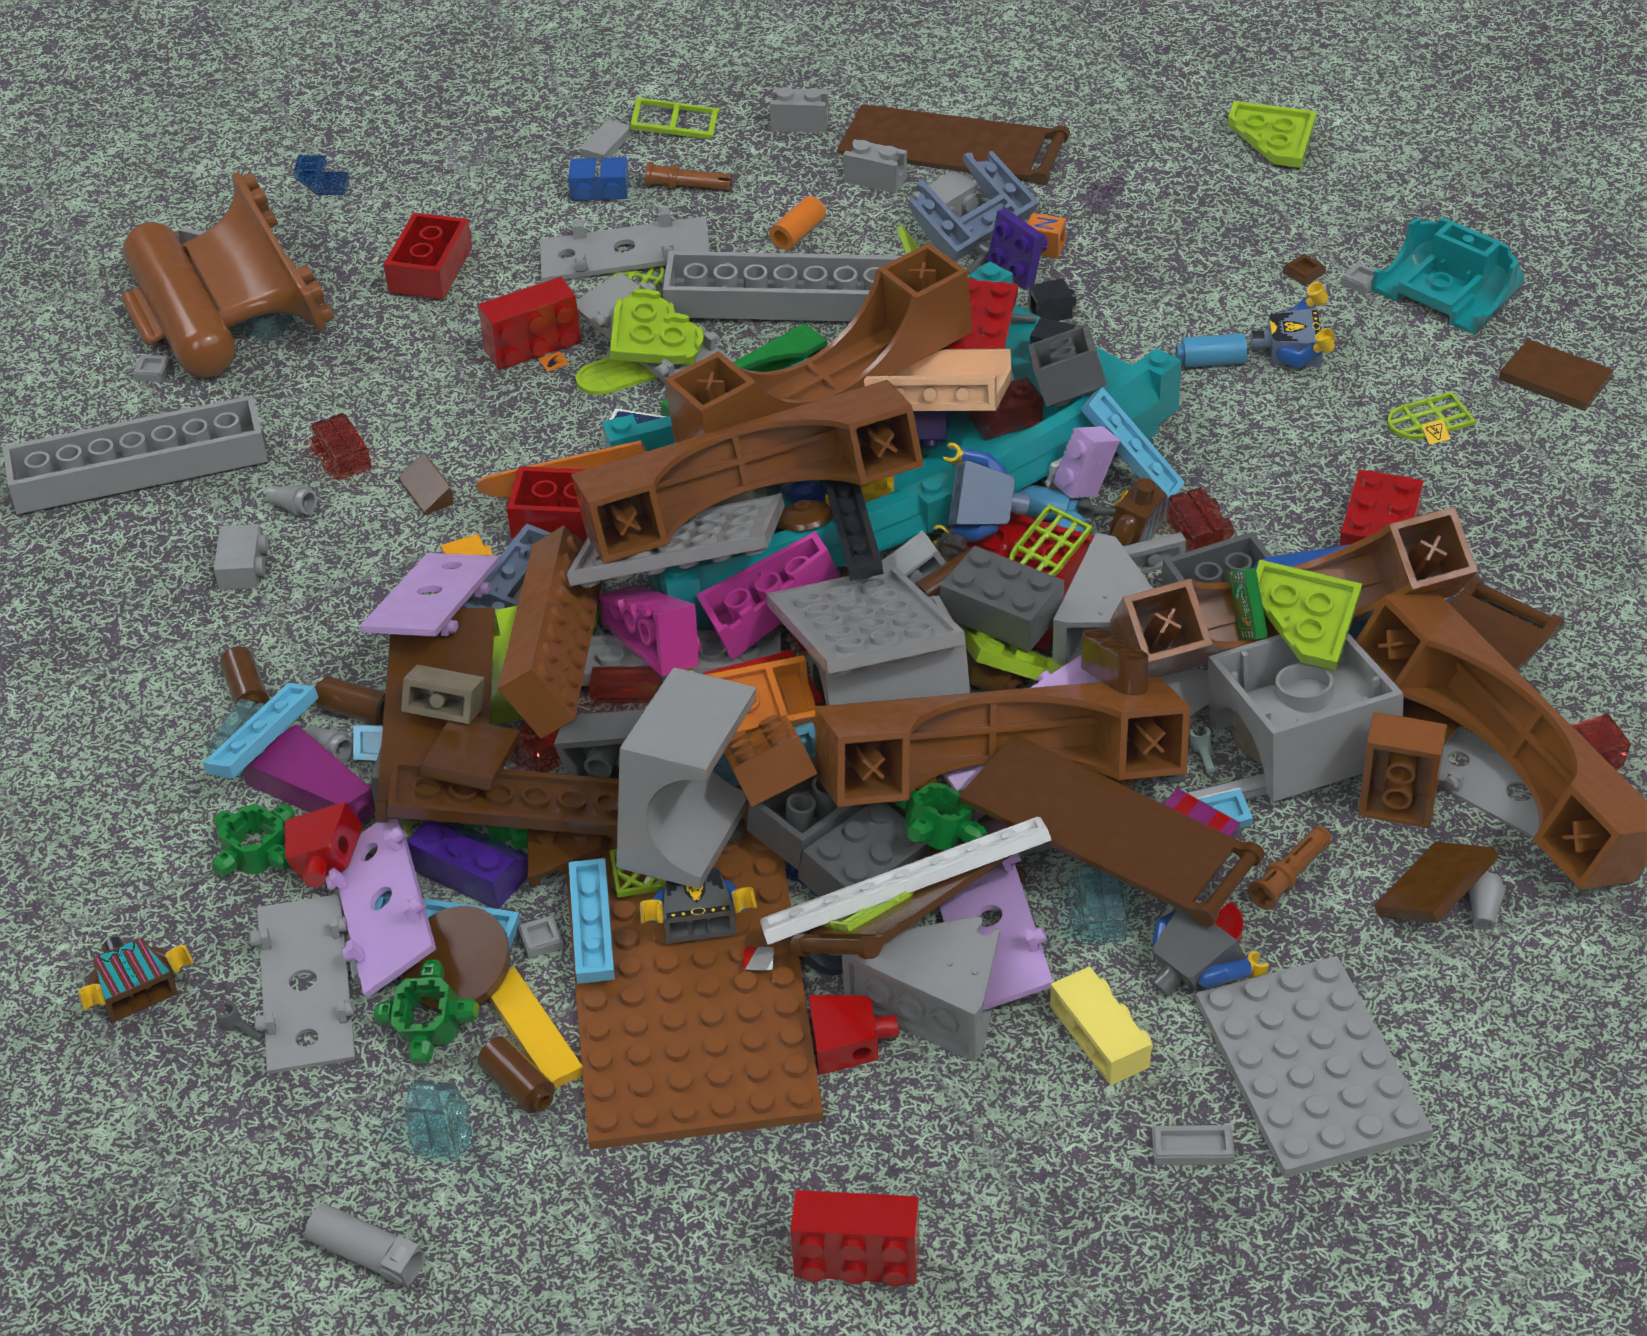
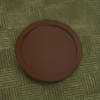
[777,500,833,531]

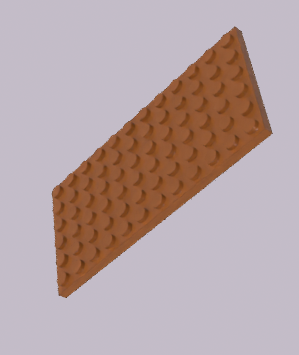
[566,785,824,1150]

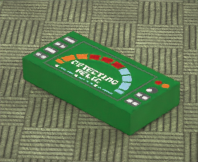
[1228,568,1268,640]

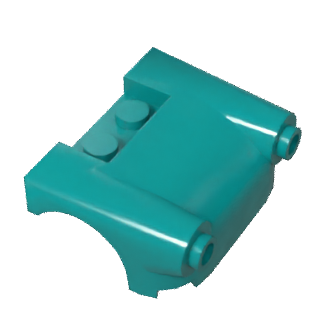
[1371,217,1524,335]

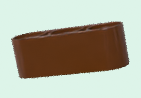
[1081,629,1149,695]

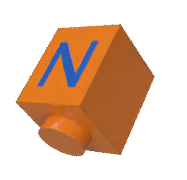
[1027,213,1067,259]

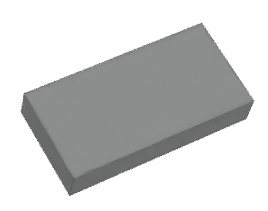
[580,119,633,162]
[1152,1125,1235,1165]

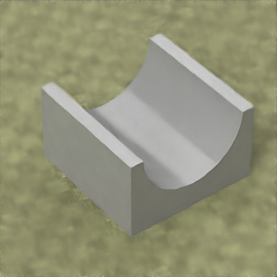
[808,595,970,705]
[1208,633,1404,802]
[616,667,757,889]

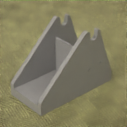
[1053,532,1153,664]
[842,917,1000,1062]

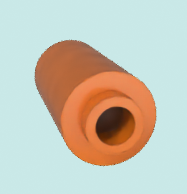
[769,196,826,250]

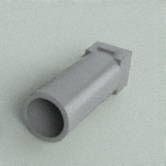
[305,1203,427,1288]

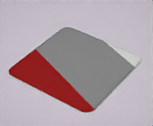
[742,947,774,970]

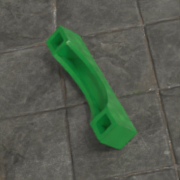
[660,323,828,416]

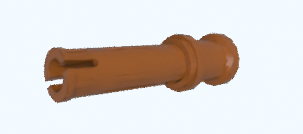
[645,161,733,192]
[1248,826,1332,910]

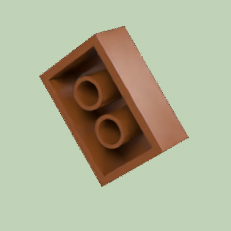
[1358,712,1447,829]
[724,714,818,807]

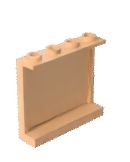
[864,349,1012,411]

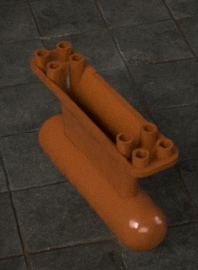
[121,172,335,379]

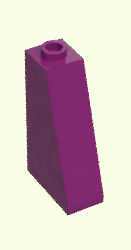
[243,724,375,822]

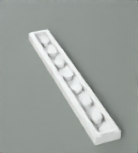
[760,817,1051,945]

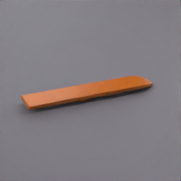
[475,440,647,498]

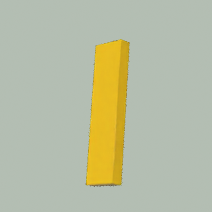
[489,967,583,1089]

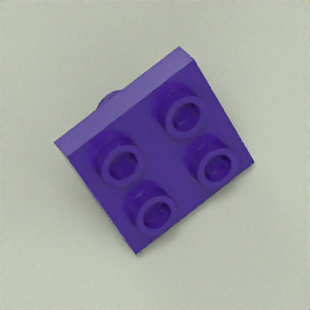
[987,209,1048,290]

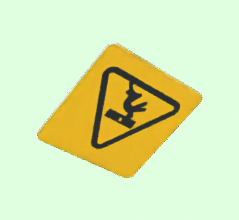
[1422,419,1451,445]

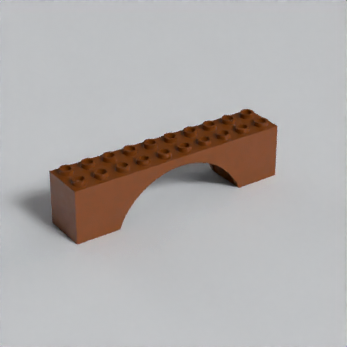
[664,242,972,442]
[571,380,924,564]
[1110,506,1478,678]
[1356,593,1647,890]
[815,677,1190,807]

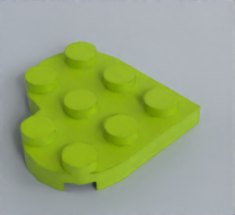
[610,289,704,366]

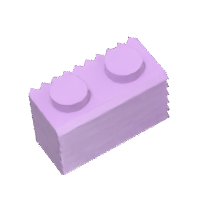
[1052,426,1120,499]

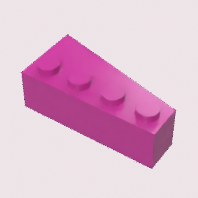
[696,531,840,661]
[599,584,701,677]

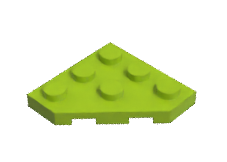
[1228,101,1317,168]
[1256,560,1362,671]
[956,623,1066,681]

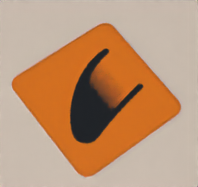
[538,352,569,371]

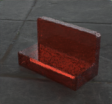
[589,666,662,704]

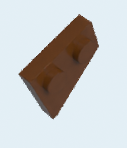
[528,829,602,887]

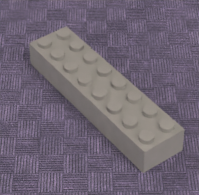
[663,251,901,321]
[2,395,268,515]

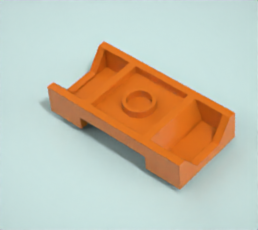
[707,655,816,734]

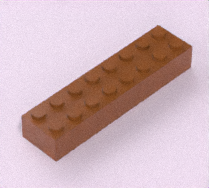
[498,525,603,738]

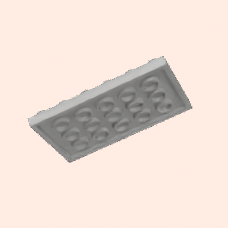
[567,493,785,588]
[766,566,965,675]
[1195,956,1433,1178]

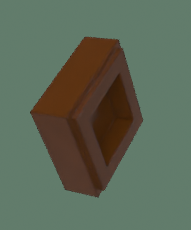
[1283,254,1326,286]

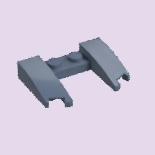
[908,151,1040,262]
[461,523,550,619]

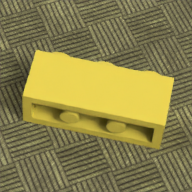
[1050,966,1153,1086]

